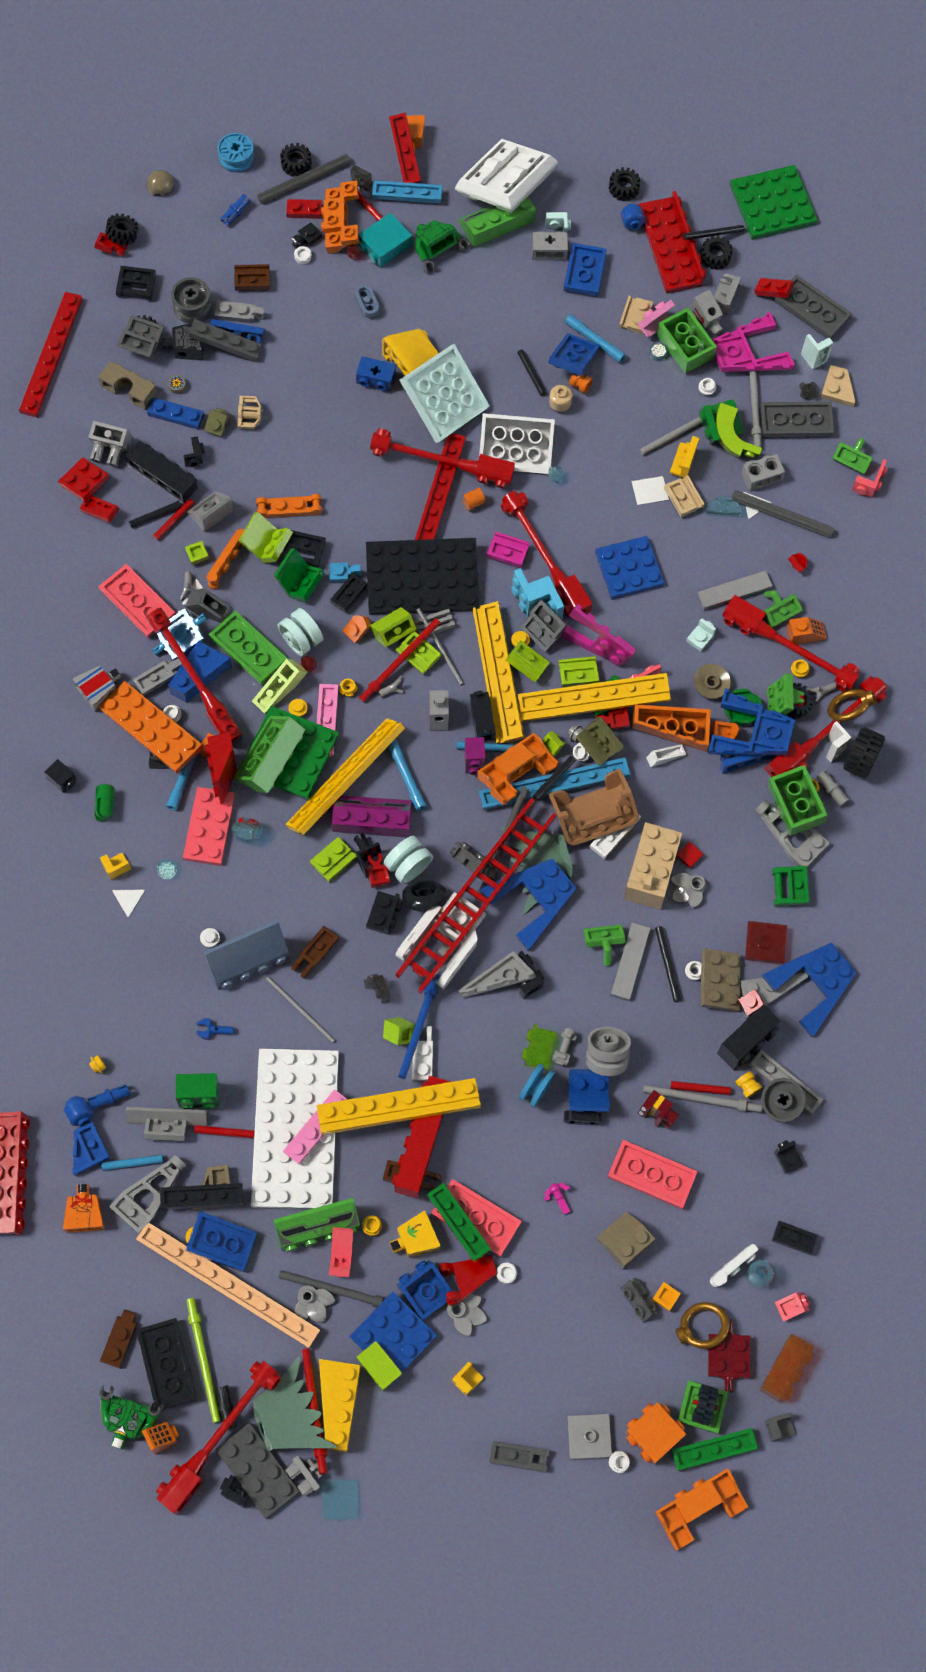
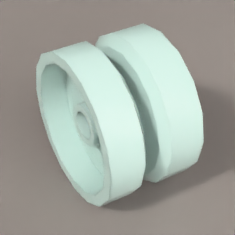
[277,608,323,656]
[384,836,433,884]

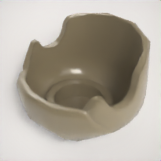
[146,170,174,196]

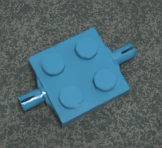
[152,608,208,660]

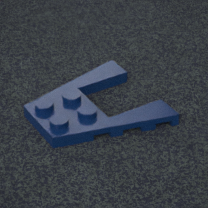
[708,688,795,755]
[480,858,576,951]
[761,942,856,1037]

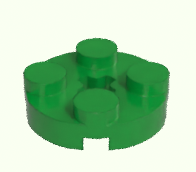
[724,689,762,726]

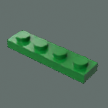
[427,1183,491,1262]
[671,1428,758,1471]

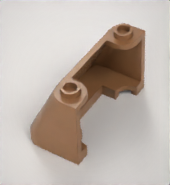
[549,769,639,845]

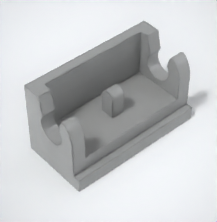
[714,274,741,315]

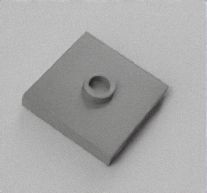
[567,1414,612,1460]

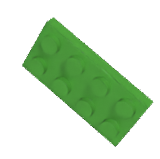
[208,611,287,685]

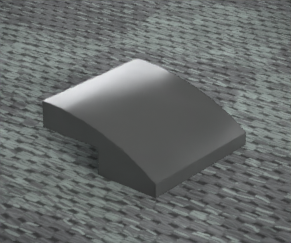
[117,315,165,358]
[520,599,567,652]

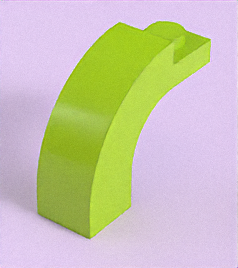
[715,403,762,459]

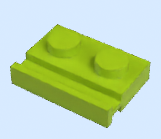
[396,631,442,675]
[505,640,550,682]
[558,656,599,687]
[310,837,356,883]

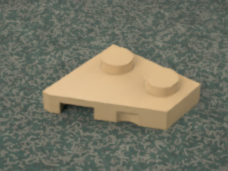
[821,365,855,407]

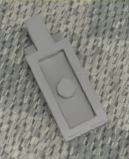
[214,300,265,323]
[133,658,182,696]

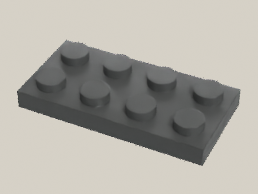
[774,275,852,339]
[760,401,834,437]
[215,1423,300,1519]

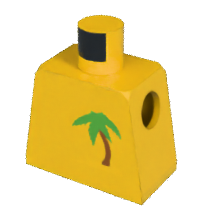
[389,1211,441,1258]

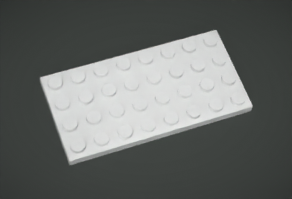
[251,1049,339,1209]

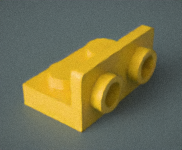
[670,436,699,478]

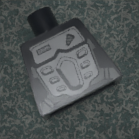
[162,323,203,361]

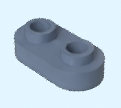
[355,285,379,318]

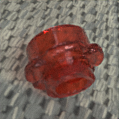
[346,244,362,260]
[300,654,317,672]

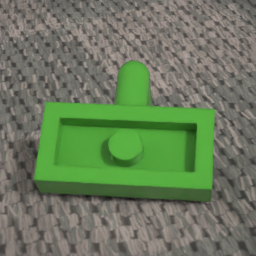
[833,438,873,474]
[762,590,802,627]
[583,924,625,966]

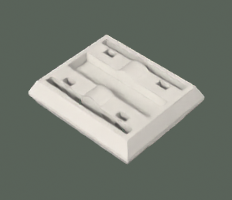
[455,139,558,213]

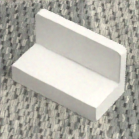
[826,721,852,762]

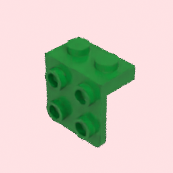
[699,399,744,444]
[274,548,325,602]

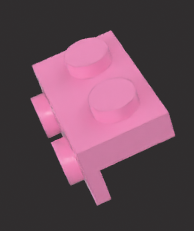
[638,300,675,338]

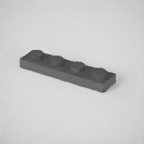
[188,319,261,362]

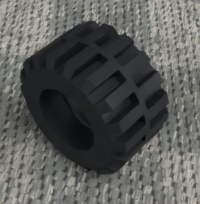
[843,727,885,779]

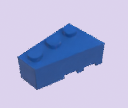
[168,641,232,703]

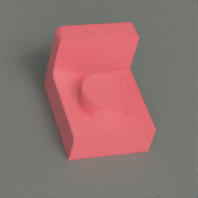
[775,1292,810,1322]

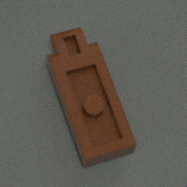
[100,1309,137,1369]

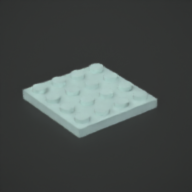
[400,344,490,443]

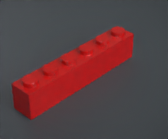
[392,1076,451,1199]

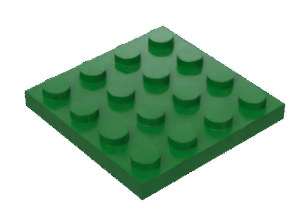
[730,165,817,240]
[248,706,340,800]

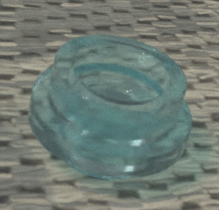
[548,466,565,484]

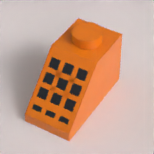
[786,617,827,645]
[142,1422,179,1455]

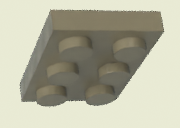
[700,948,741,1012]

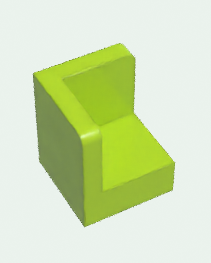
[383,1017,415,1045]

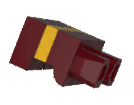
[638,1090,679,1130]

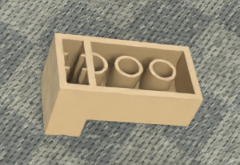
[623,822,682,910]

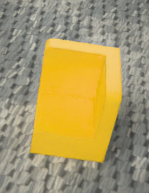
[100,853,131,880]
[452,1361,483,1397]

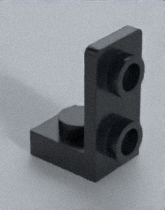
[518,951,544,1000]

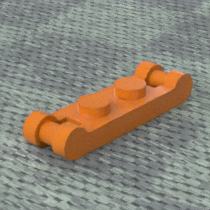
[256,494,322,518]
[207,529,244,590]

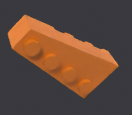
[632,704,711,752]

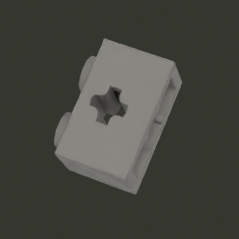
[532,231,568,260]

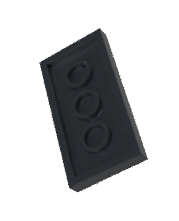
[136,1318,197,1410]

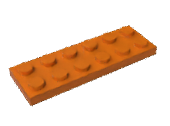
[98,681,204,774]

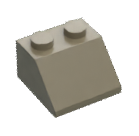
[596,1212,655,1269]

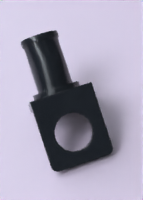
[354,833,381,878]

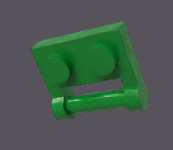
[772,866,809,907]

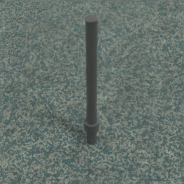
[479,786,529,891]
[279,1270,384,1308]

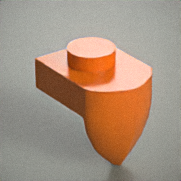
[343,615,372,643]
[711,720,740,739]

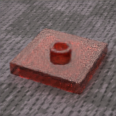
[745,921,787,964]

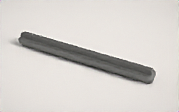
[257,154,350,204]
[731,490,835,538]

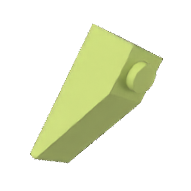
[252,659,308,714]

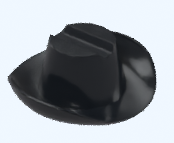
[402,880,446,911]

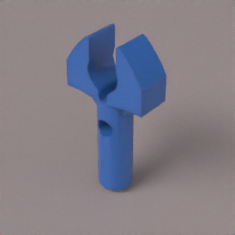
[196,1018,234,1040]

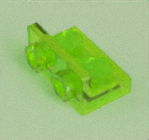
[521,1024,556,1071]

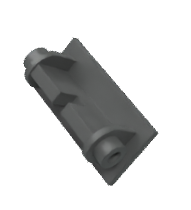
[450,842,490,873]
[621,1277,658,1322]

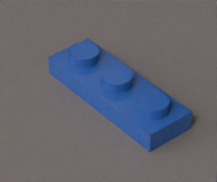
[147,397,204,430]

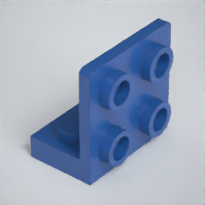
[568,1069,610,1113]

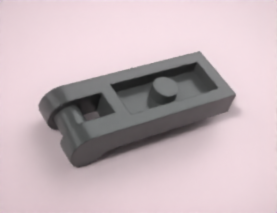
[489,1441,551,1473]

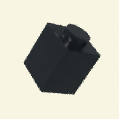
[44,759,76,793]

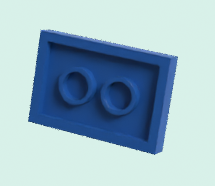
[563,243,607,296]
[548,333,600,376]
[185,1211,257,1272]

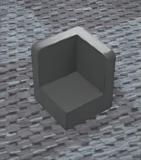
[765,1412,795,1442]

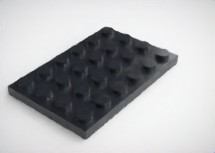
[366,538,480,614]

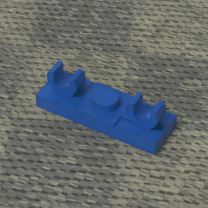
[210,319,266,343]
[720,755,776,774]

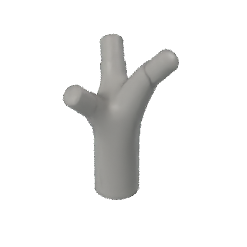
[180,572,195,600]
[378,676,404,697]
[806,683,836,703]

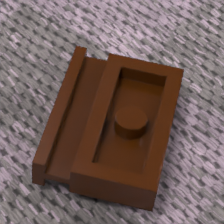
[234,264,270,291]

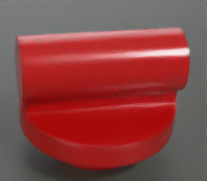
[788,553,808,573]

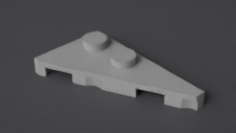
[458,951,536,998]
[740,972,808,1019]

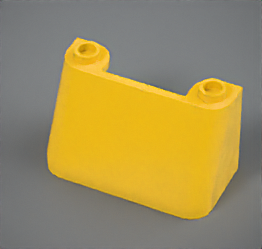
[382,329,438,376]

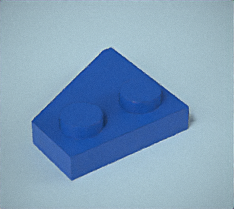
[72,1122,110,1176]

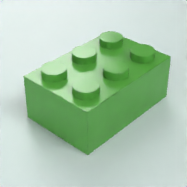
[656,308,717,374]
[768,765,827,836]

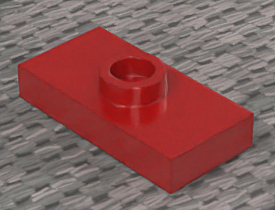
[79,496,120,523]

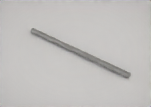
[417,608,463,685]
[266,977,335,1043]

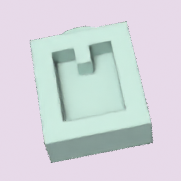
[545,212,571,232]
[686,618,716,652]

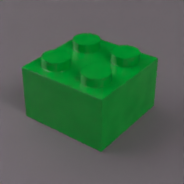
[176,1073,219,1110]

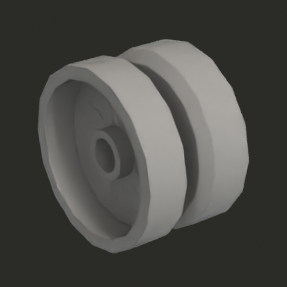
[585,1027,631,1076]

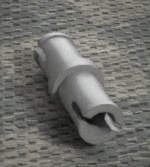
[816,770,849,807]

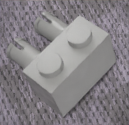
[88,421,133,467]

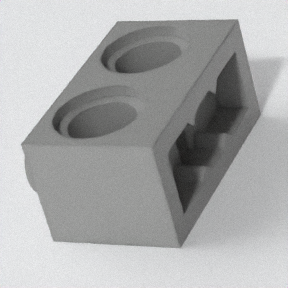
[741,454,785,491]

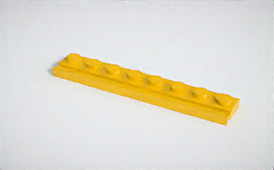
[473,601,524,744]
[518,673,671,722]
[285,718,405,835]
[316,1078,481,1135]

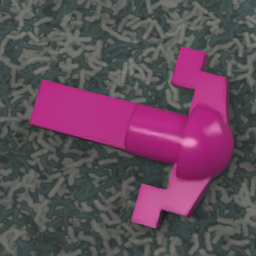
[544,1182,570,1215]

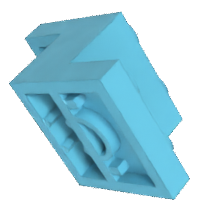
[511,568,564,619]

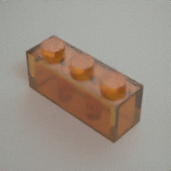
[759,1334,814,1403]

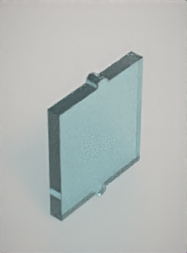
[322,1478,358,1521]

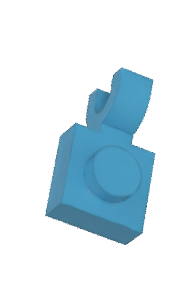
[330,562,362,583]

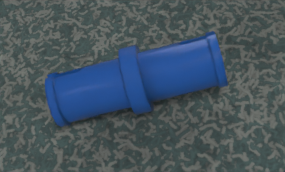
[220,194,251,226]
[88,1084,130,1110]

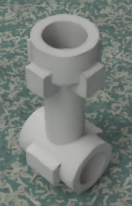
[552,1028,576,1066]

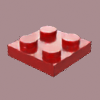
[58,457,109,502]

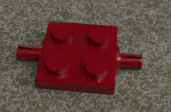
[708,1320,750,1393]

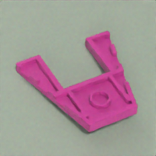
[712,312,795,372]
[560,604,636,666]

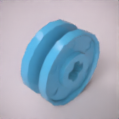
[217,133,254,172]
[519,1063,556,1108]

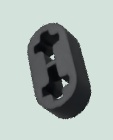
[563,1110,602,1125]

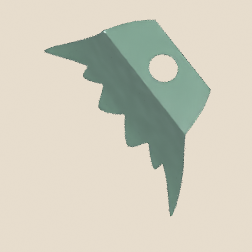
[500,827,573,915]
[253,1356,337,1451]

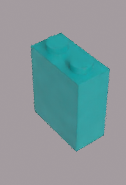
[358,213,412,267]

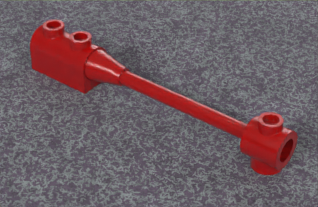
[370,429,515,489]
[500,491,593,616]
[722,595,860,691]
[146,608,243,743]
[764,676,887,777]
[156,1360,281,1515]

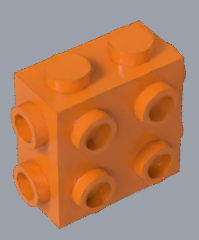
[625,1402,686,1465]

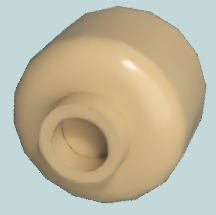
[549,385,573,412]

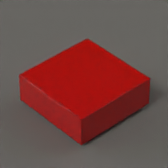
[676,841,703,869]

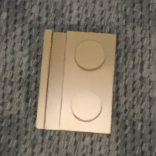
[619,295,653,334]
[664,475,705,517]

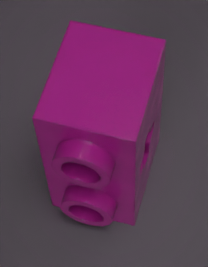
[464,737,485,775]

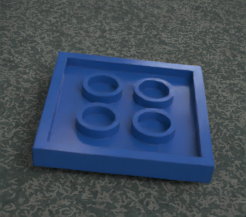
[595,536,664,600]
[349,1291,437,1373]

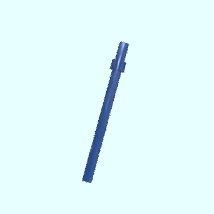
[398,974,440,1079]

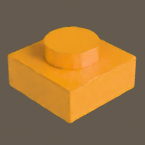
[652,1282,681,1311]

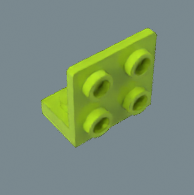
[239,512,293,563]

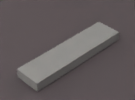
[697,571,772,610]
[611,923,650,1001]
[748,1050,824,1116]

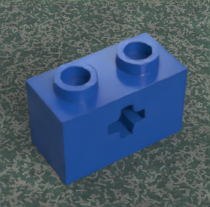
[356,356,396,391]

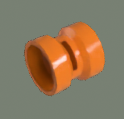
[569,374,593,394]

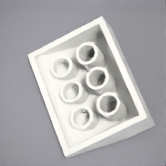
[479,413,555,474]

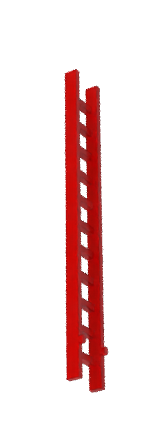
[396,798,556,994]

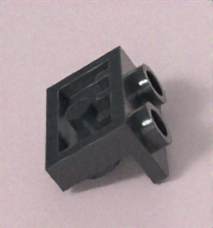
[366,891,403,935]

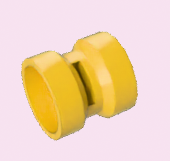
[735,1071,763,1099]

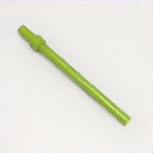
[186,1298,221,1423]

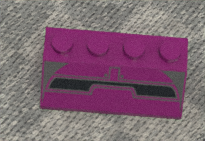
[332,795,412,837]

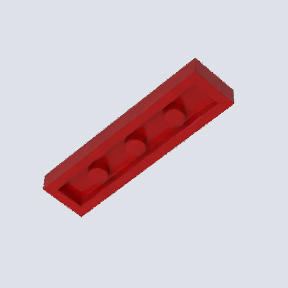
[389,112,421,183]

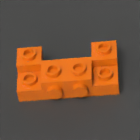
[321,180,359,254]
[477,733,559,805]
[654,1468,748,1551]

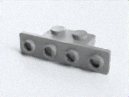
[126,1107,207,1141]

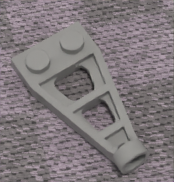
[755,800,830,867]
[109,1155,187,1234]

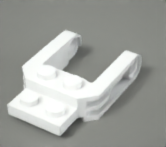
[395,892,486,989]

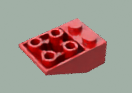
[205,732,237,805]

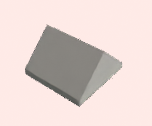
[187,491,233,532]

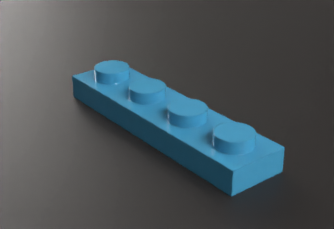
[372,180,442,204]

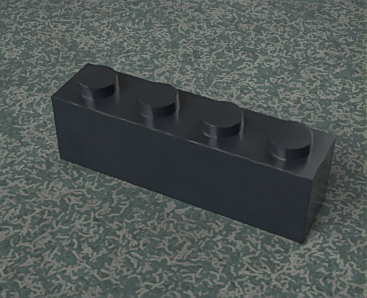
[126,441,198,503]

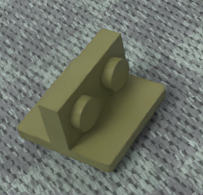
[576,717,624,766]

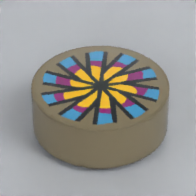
[168,375,186,394]

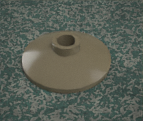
[693,664,731,699]

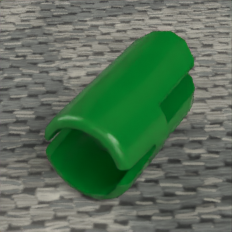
[95,784,115,822]

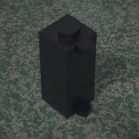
[470,691,496,742]

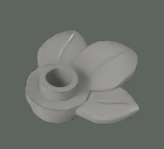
[671,873,706,908]
[295,1285,335,1323]
[447,1294,487,1336]

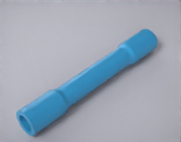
[565,314,626,363]
[166,738,202,811]
[388,740,427,811]

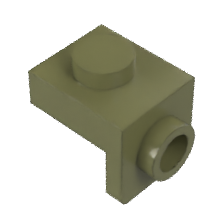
[204,408,231,436]

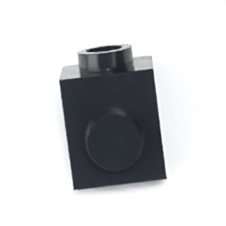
[183,436,205,467]

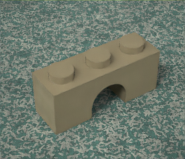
[98,361,157,410]

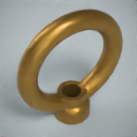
[827,689,876,722]
[675,1302,730,1349]

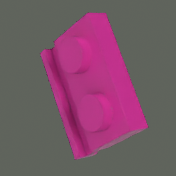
[487,531,530,568]

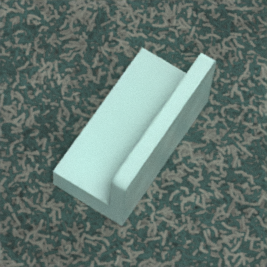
[801,334,833,369]

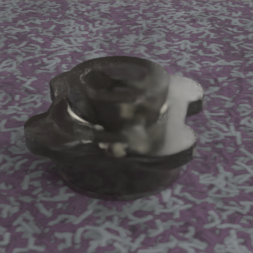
[799,382,818,400]

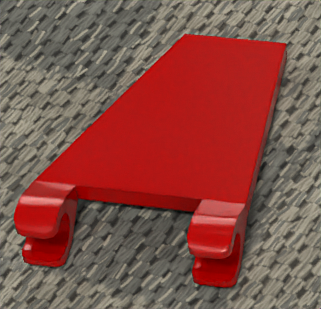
[438,1255,497,1305]

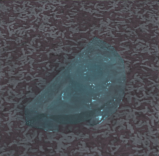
[705,496,742,516]

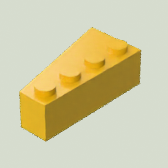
[319,1359,361,1453]

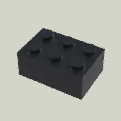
[717,1004,780,1070]

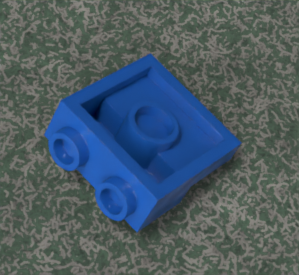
[396,1260,452,1321]

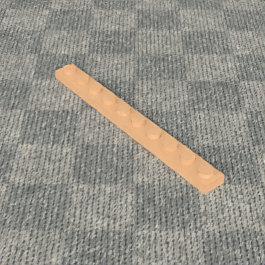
[136,1223,320,1348]

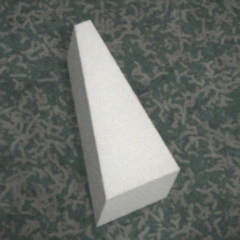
[647,744,686,768]

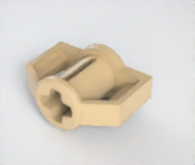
[238,396,262,430]

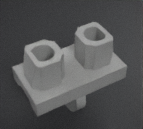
[285,1456,323,1496]

